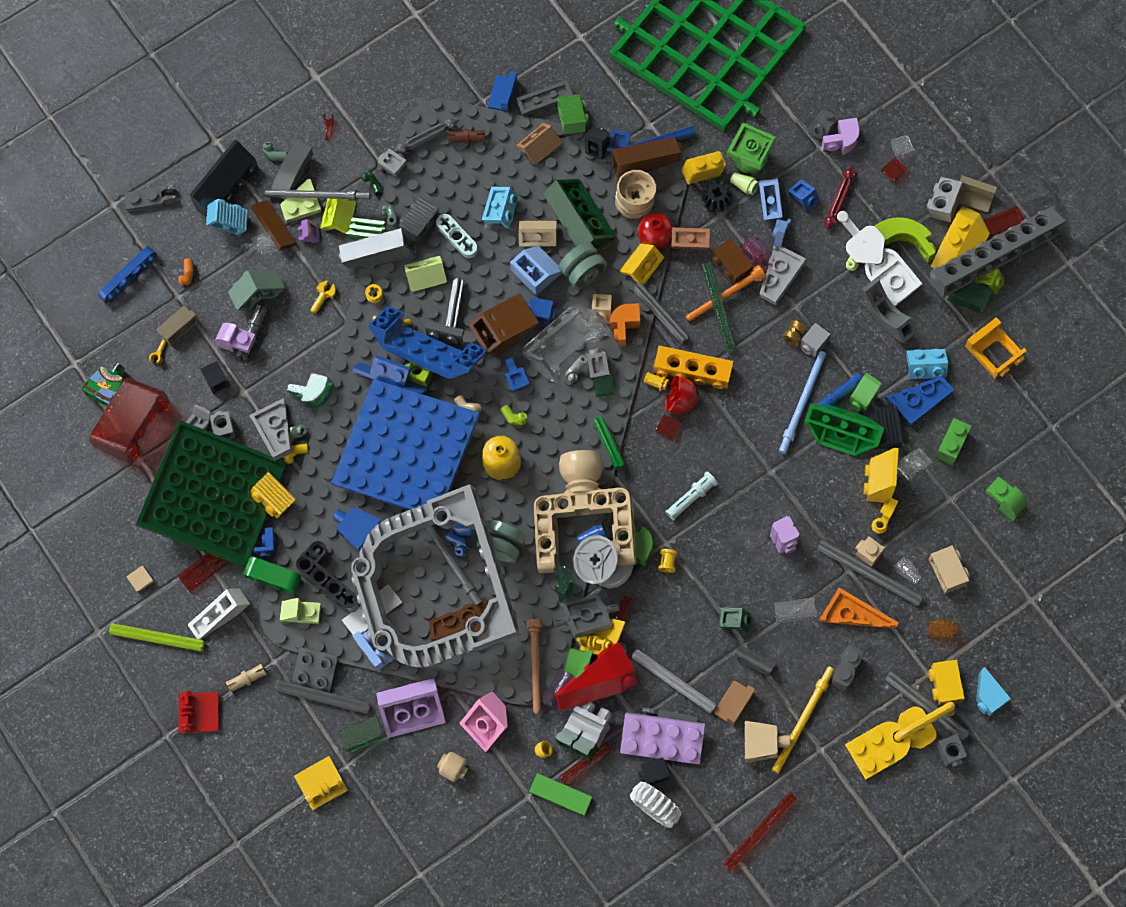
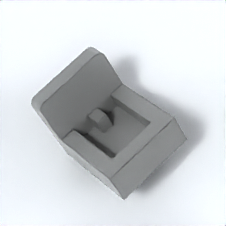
[186,405,211,430]

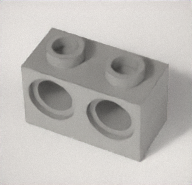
[927,177,963,222]

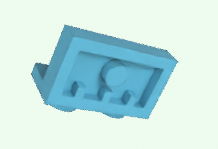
[482,187,518,228]

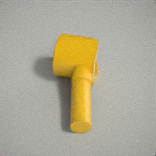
[149,340,166,364]

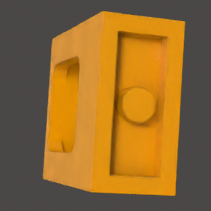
[965,317,1027,379]

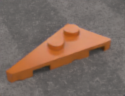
[819,588,899,629]

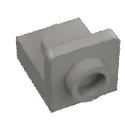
[378,149,407,177]
[585,348,609,378]

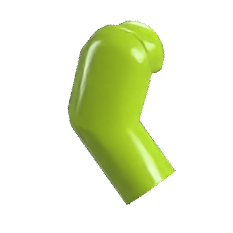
[500,405,527,426]

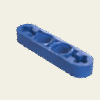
[98,246,157,303]

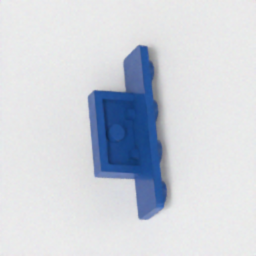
[352,355,428,395]

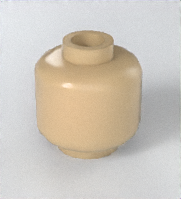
[437,752,468,782]

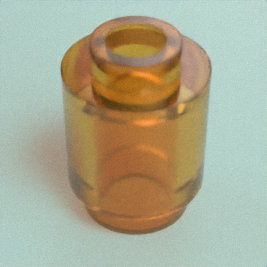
[928,619,957,639]

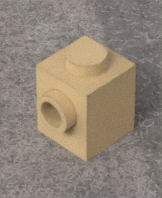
[855,536,885,567]

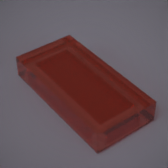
[983,206,1025,237]

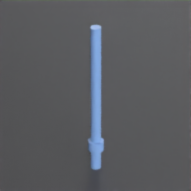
[779,351,826,454]

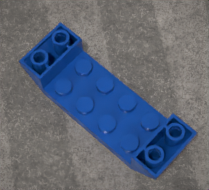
[369,306,487,379]

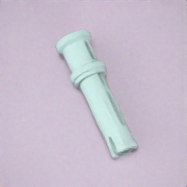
[665,472,718,520]

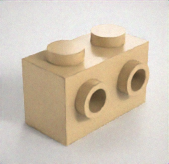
[929,545,970,594]

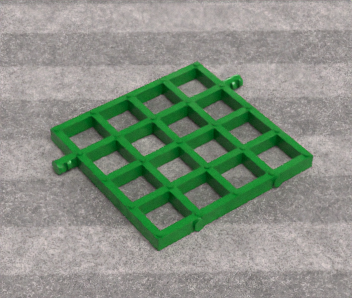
[609,0,807,132]

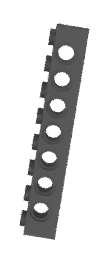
[929,207,1065,298]

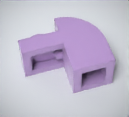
[822,118,859,155]
[215,323,256,353]

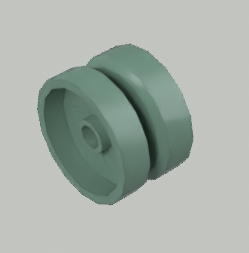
[559,242,607,289]
[476,520,526,563]

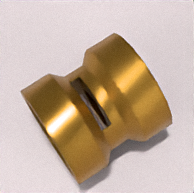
[782,320,808,347]

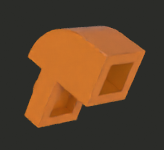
[610,303,640,346]

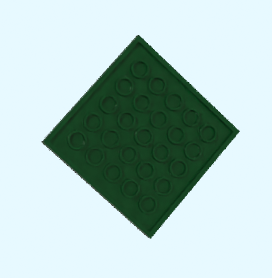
[135,420,287,568]

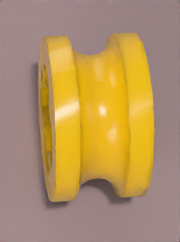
[365,284,383,303]

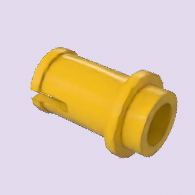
[644,372,669,391]

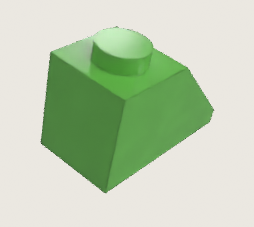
[849,373,882,413]

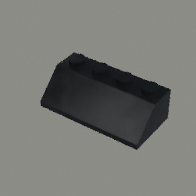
[190,139,258,217]

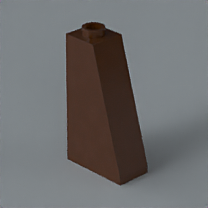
[612,137,683,181]

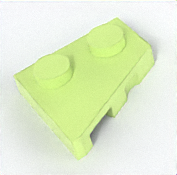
[280,179,321,223]

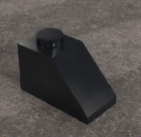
[584,127,610,160]

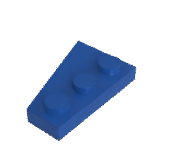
[885,376,954,426]

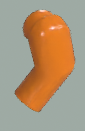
[179,258,194,286]

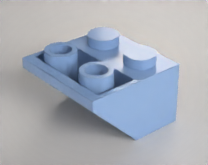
[510,246,562,296]

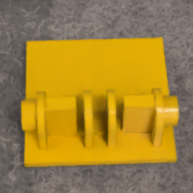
[577,618,626,655]
[294,756,348,810]

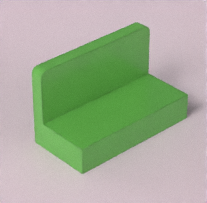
[559,648,593,687]

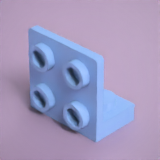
[352,618,408,671]

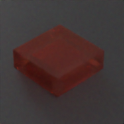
[881,157,908,183]
[655,414,681,440]

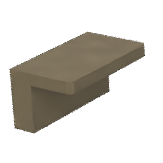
[959,175,997,213]
[157,306,199,346]

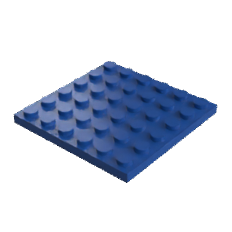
[331,379,480,510]

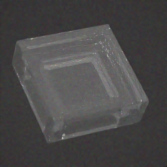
[890,134,914,158]

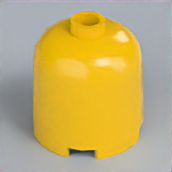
[483,436,521,480]

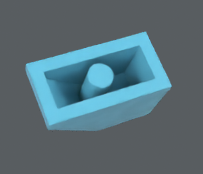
[976,667,1011,717]

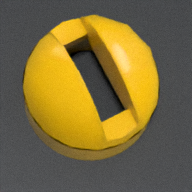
[535,741,553,758]

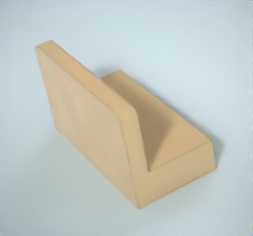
[519,221,557,246]

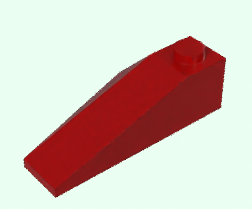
[555,642,637,710]

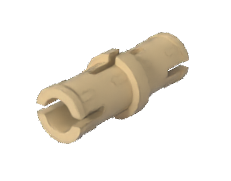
[226,664,267,693]

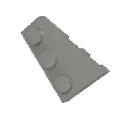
[250,398,292,461]

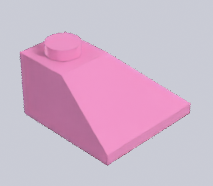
[459,691,508,752]

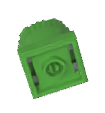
[727,123,776,175]

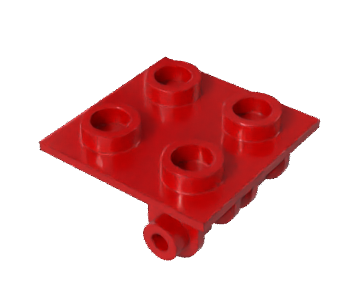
[179,691,218,733]

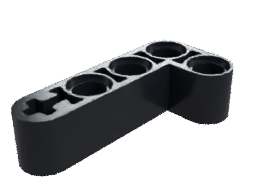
[296,541,360,613]

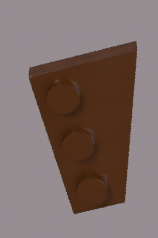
[429,596,487,642]

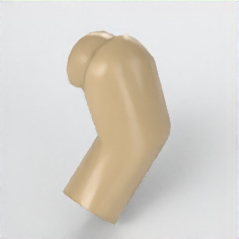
[454,395,482,413]

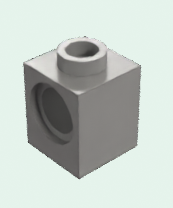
[800,323,830,357]
[210,411,236,440]

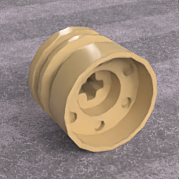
[615,170,656,219]

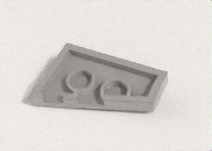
[760,246,806,305]

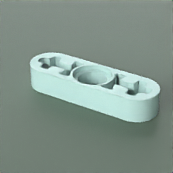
[436,214,478,259]

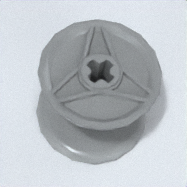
[573,535,633,589]

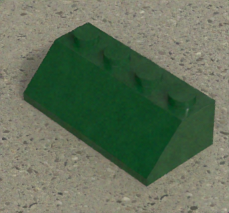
[543,179,616,249]

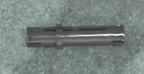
[236,305,268,361]

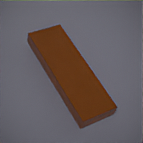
[251,200,296,250]

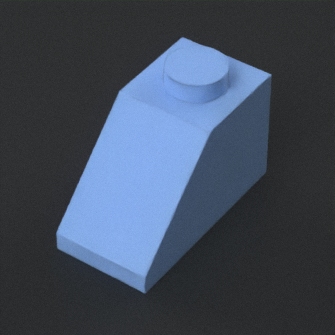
[759,178,782,220]

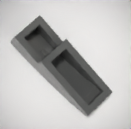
[271,140,313,200]

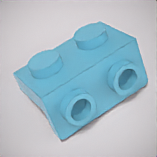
[906,349,948,380]

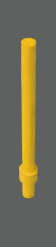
[772,667,835,774]

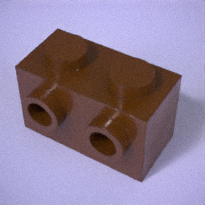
[712,238,753,285]

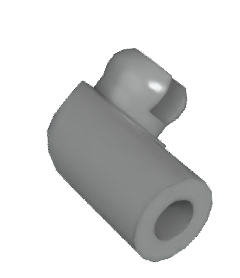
[566,355,588,382]

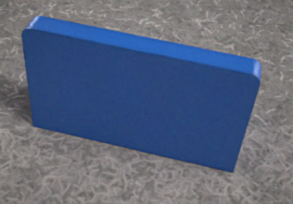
[488,71,518,112]

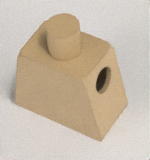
[745,721,790,763]

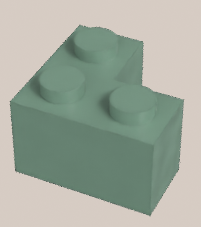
[228,269,285,310]

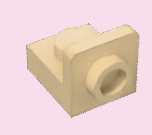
[592,294,612,324]

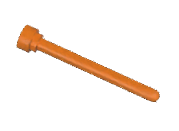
[686,265,766,322]

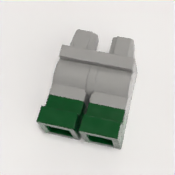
[555,702,612,761]

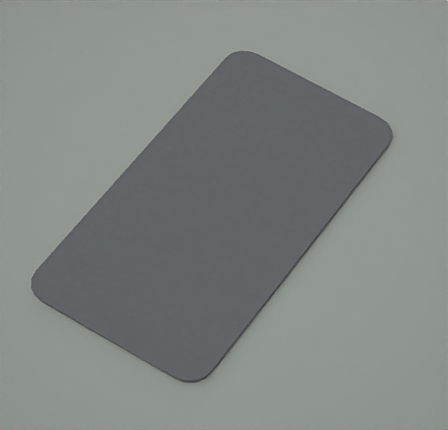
[260,99,687,706]

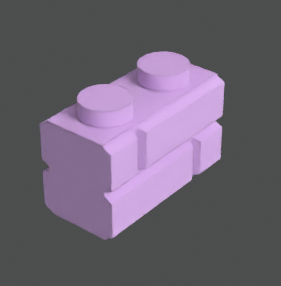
[770,516,799,554]

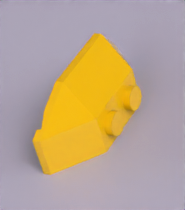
[930,206,990,269]

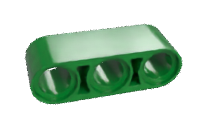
[243,557,302,594]

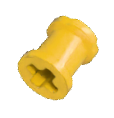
[658,549,678,573]

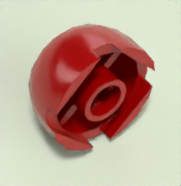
[637,213,674,250]
[665,376,699,415]

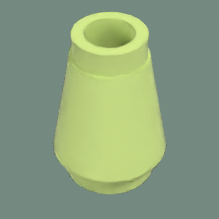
[730,173,759,195]

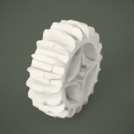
[630,782,681,828]

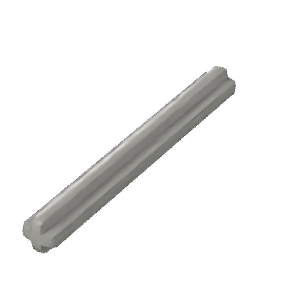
[632,650,716,713]

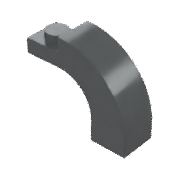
[861,278,918,343]

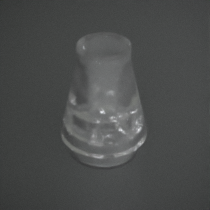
[893,556,922,585]

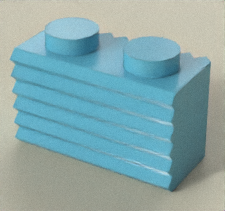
[206,199,248,235]

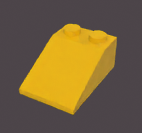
[863,448,898,503]

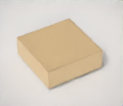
[127,566,154,593]

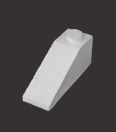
[188,588,250,640]

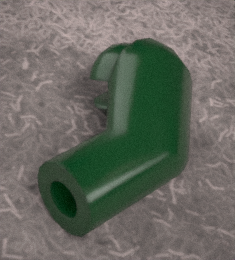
[361,171,383,196]

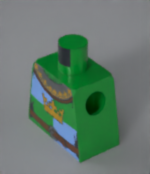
[81,363,127,411]

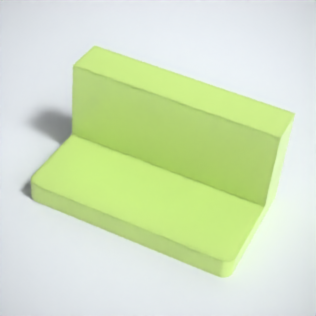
[404,256,447,292]

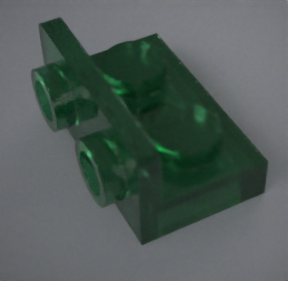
[553,566,576,603]

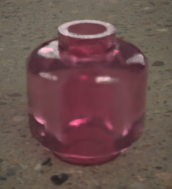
[740,236,767,264]

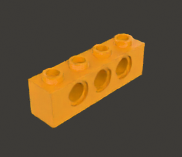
[654,346,733,389]

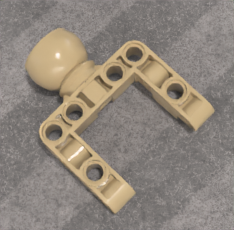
[534,450,637,574]

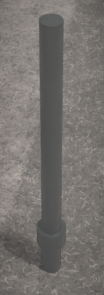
[265,190,372,201]
[425,525,483,607]

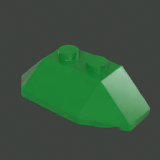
[805,403,885,456]

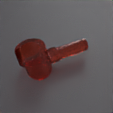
[323,114,335,140]

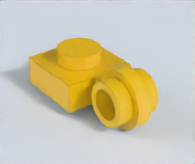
[872,498,898,534]

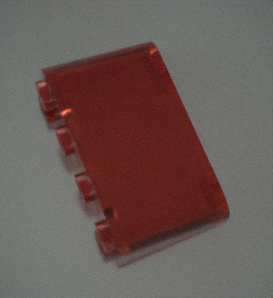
[89,378,170,465]

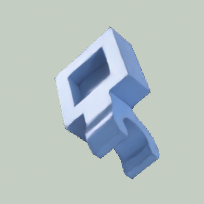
[772,218,791,247]

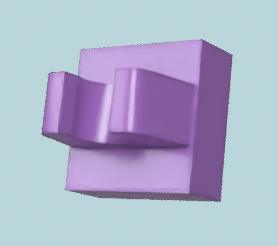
[298,219,320,243]

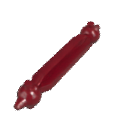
[823,166,857,230]

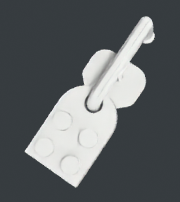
[837,211,923,307]

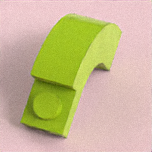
[874,218,936,263]

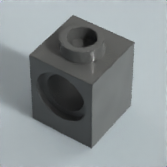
[936,734,967,768]

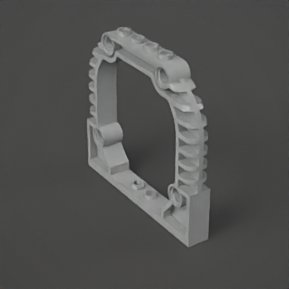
[351,484,521,668]

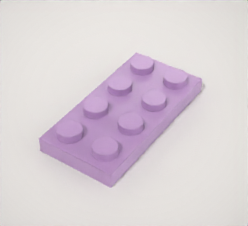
[620,712,705,764]

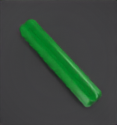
[594,416,624,469]

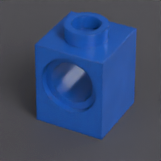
[529,297,556,325]

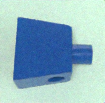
[333,507,381,554]

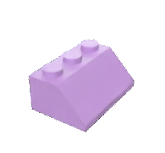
[376,678,446,738]

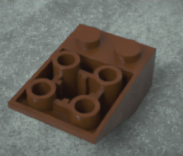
[468,293,539,358]

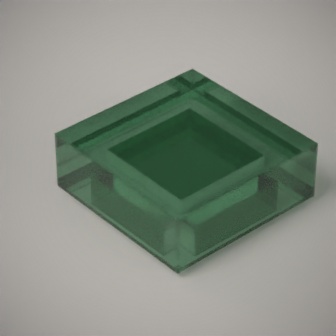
[593,375,615,397]

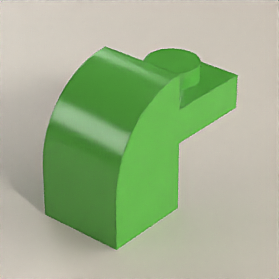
[985,476,1028,521]
[621,526,653,567]

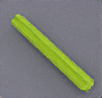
[109,623,205,651]

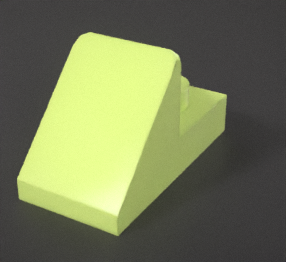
[280,598,321,624]

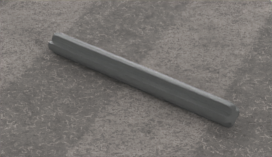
[818,540,923,606]

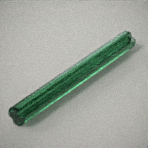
[701,261,736,352]

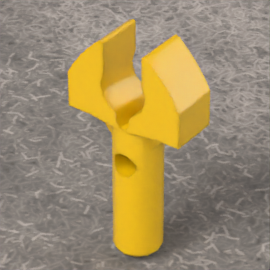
[311,281,336,314]

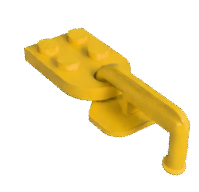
[845,702,955,780]

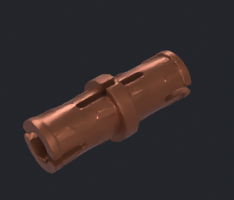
[448,129,485,144]

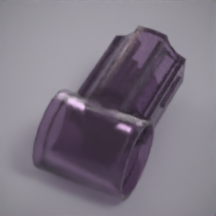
[542,669,575,710]

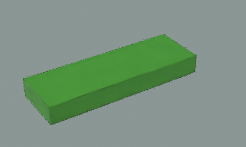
[529,773,592,816]

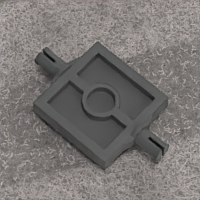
[554,594,619,639]

